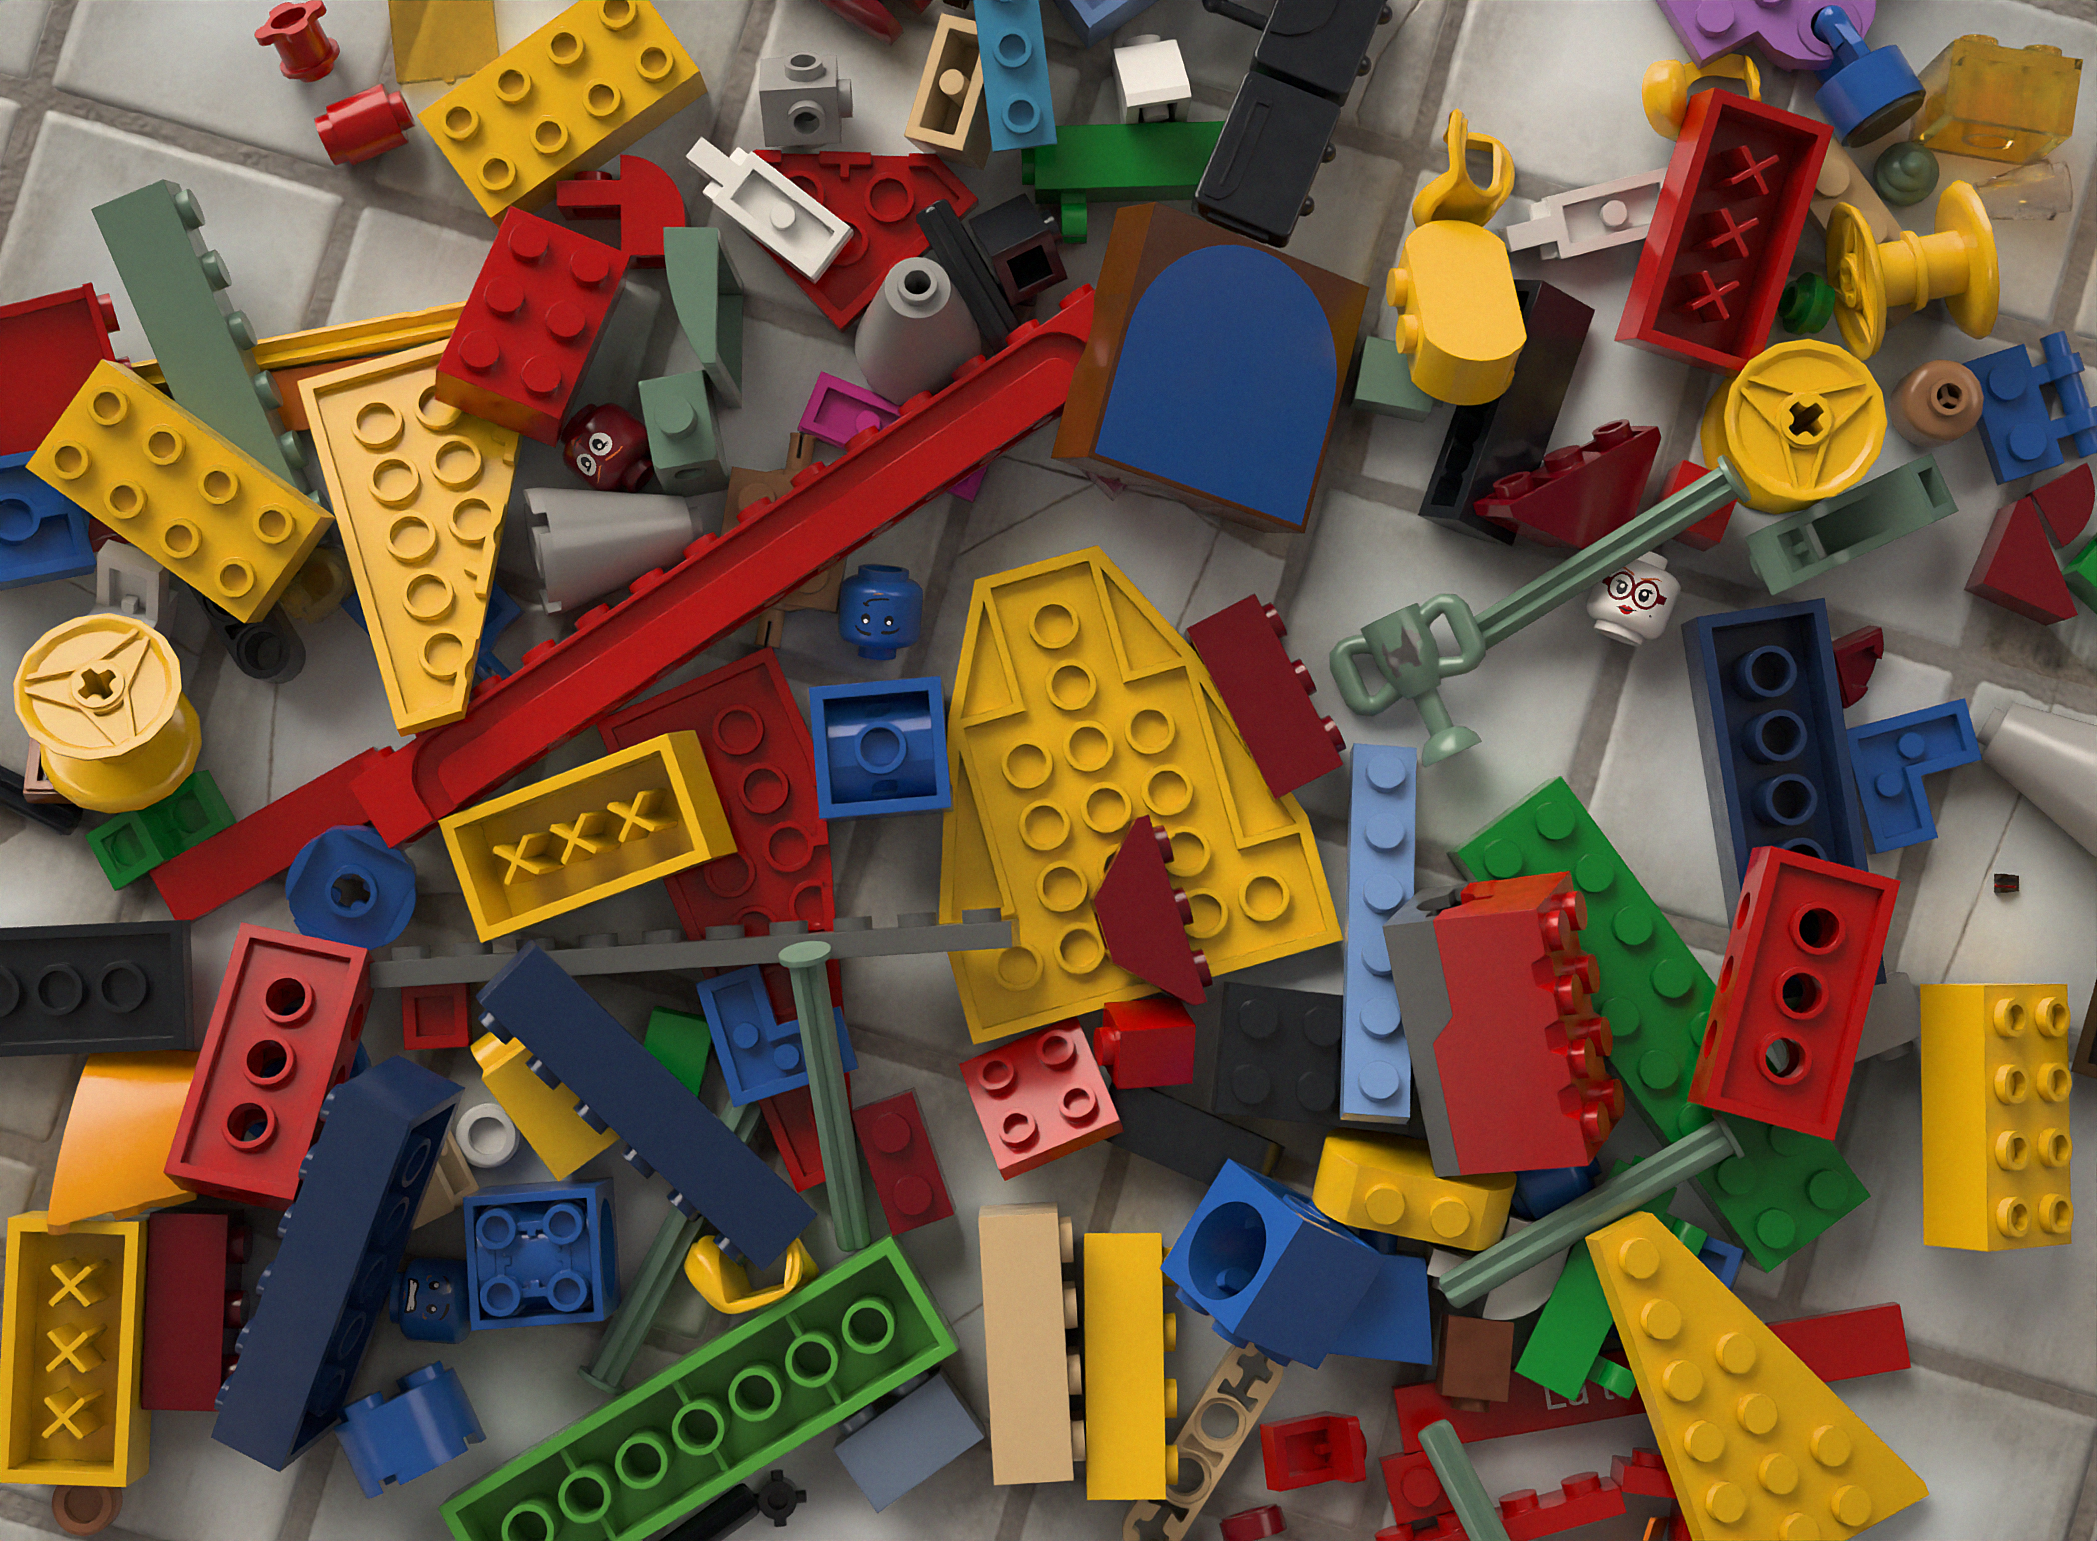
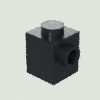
[968,193,1069,306]

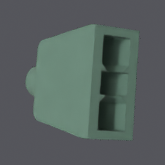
[638,370,730,498]

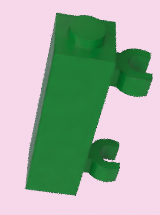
[1021,121,1238,244]
[1515,1155,1708,1402]

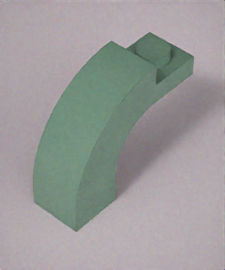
[1745,453,1959,596]

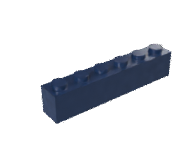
[476,939,818,1272]

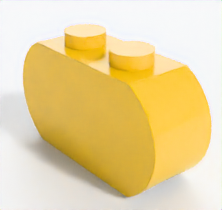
[1386,220,1527,405]
[1312,1127,1517,1251]

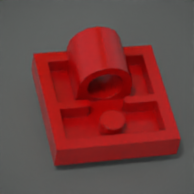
[958,1016,1124,1181]

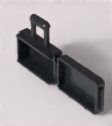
[1191,0,1393,248]

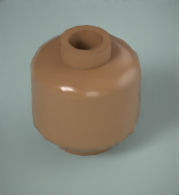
[1889,359,1984,448]

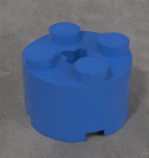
[333,1360,487,1499]

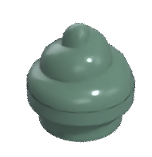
[1873,141,1940,206]

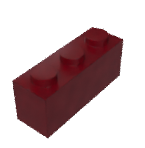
[1183,593,1346,801]
[141,1207,253,1412]

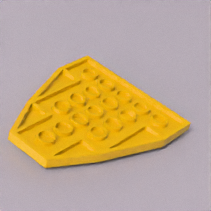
[938,545,1343,1045]

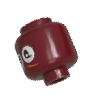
[560,402,655,493]

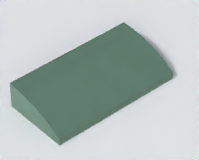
[663,227,744,409]

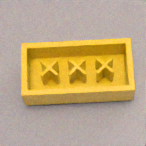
[416,0,708,229]
[25,359,336,624]
[438,730,738,943]
[1920,983,2074,1252]
[0,1211,152,1487]

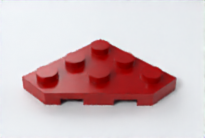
[739,149,979,334]

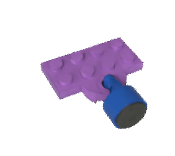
[1656,0,1926,148]

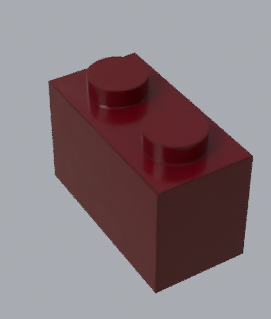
[850,1087,956,1236]

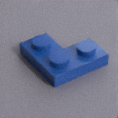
[1846,698,1982,855]
[695,964,859,1108]

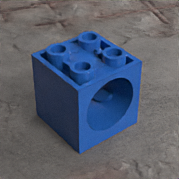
[809,676,954,823]
[1160,1158,1387,1370]
[463,1177,622,1331]

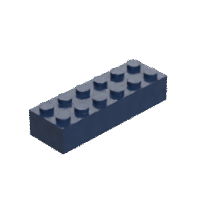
[1681,598,1887,999]
[211,1055,465,1472]

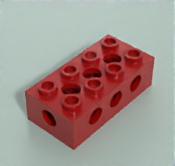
[1687,846,1901,1141]
[163,922,375,1212]

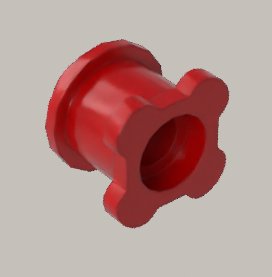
[254,0,340,83]

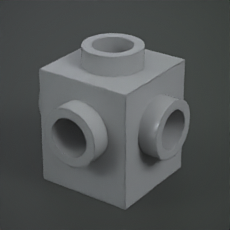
[759,51,853,149]

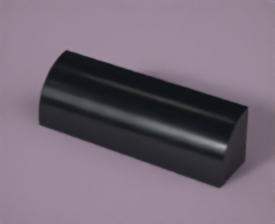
[1418,279,1595,547]

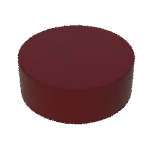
[1219,1503,1287,1541]

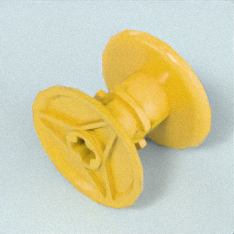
[1825,180,2000,362]
[1699,339,1887,515]
[13,613,202,814]

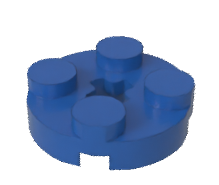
[285,825,418,951]

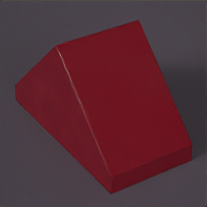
[1964,496,2078,626]

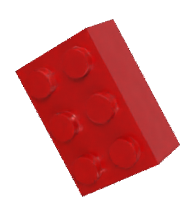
[435,206,631,448]

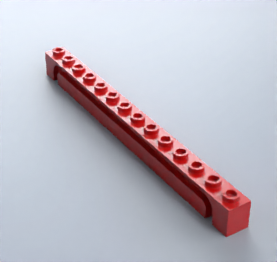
[347,283,1096,851]

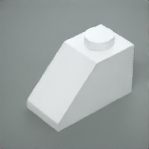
[1112,35,1191,124]

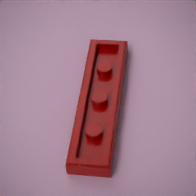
[149,747,379,924]

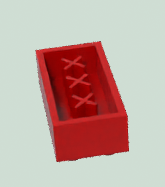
[1614,87,1834,378]

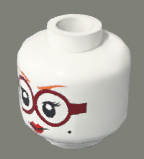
[1586,551,1681,647]

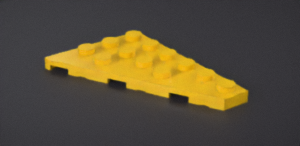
[297,338,524,737]
[1584,1211,1929,1541]

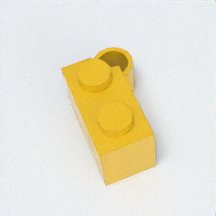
[470,1032,621,1182]

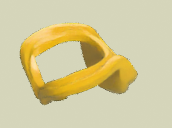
[1642,53,1762,142]
[1411,108,1515,228]
[684,1235,819,1314]

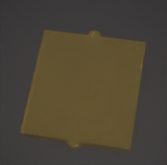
[388,0,500,86]

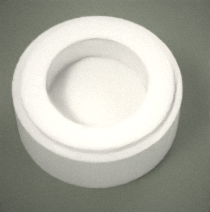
[456,1102,523,1168]

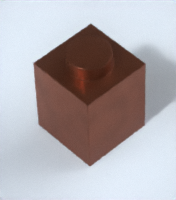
[1435,1314,1514,1413]

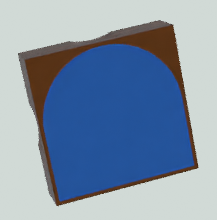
[1051,201,1370,534]

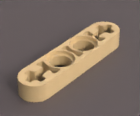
[1122,1342,1284,1541]

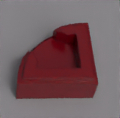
[2025,462,2095,550]
[1832,625,1884,709]

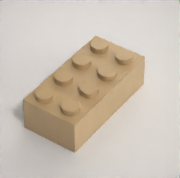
[978,1201,1086,1485]

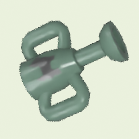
[1329,594,1486,768]

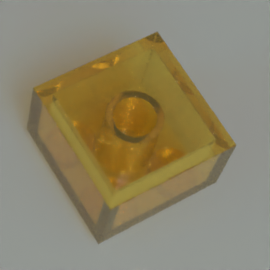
[1908,34,2083,167]

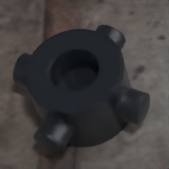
[753,1469,807,1527]

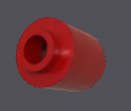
[314,83,415,166]

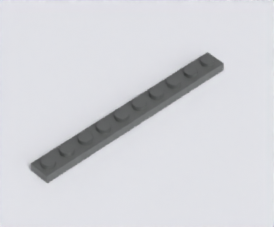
[370,908,1021,989]

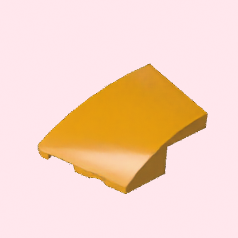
[47,1050,200,1235]

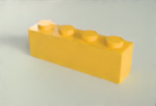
[1083,1233,1178,1500]

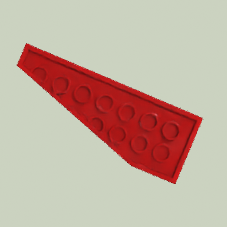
[596,646,857,1193]

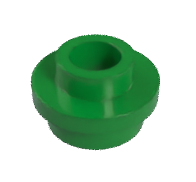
[1778,272,1835,336]

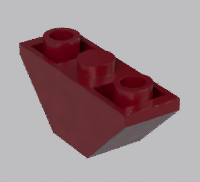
[1473,419,1662,550]
[1090,815,1213,1006]

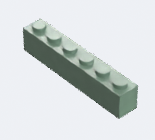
[91,179,335,548]

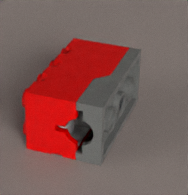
[1382,871,1625,1177]

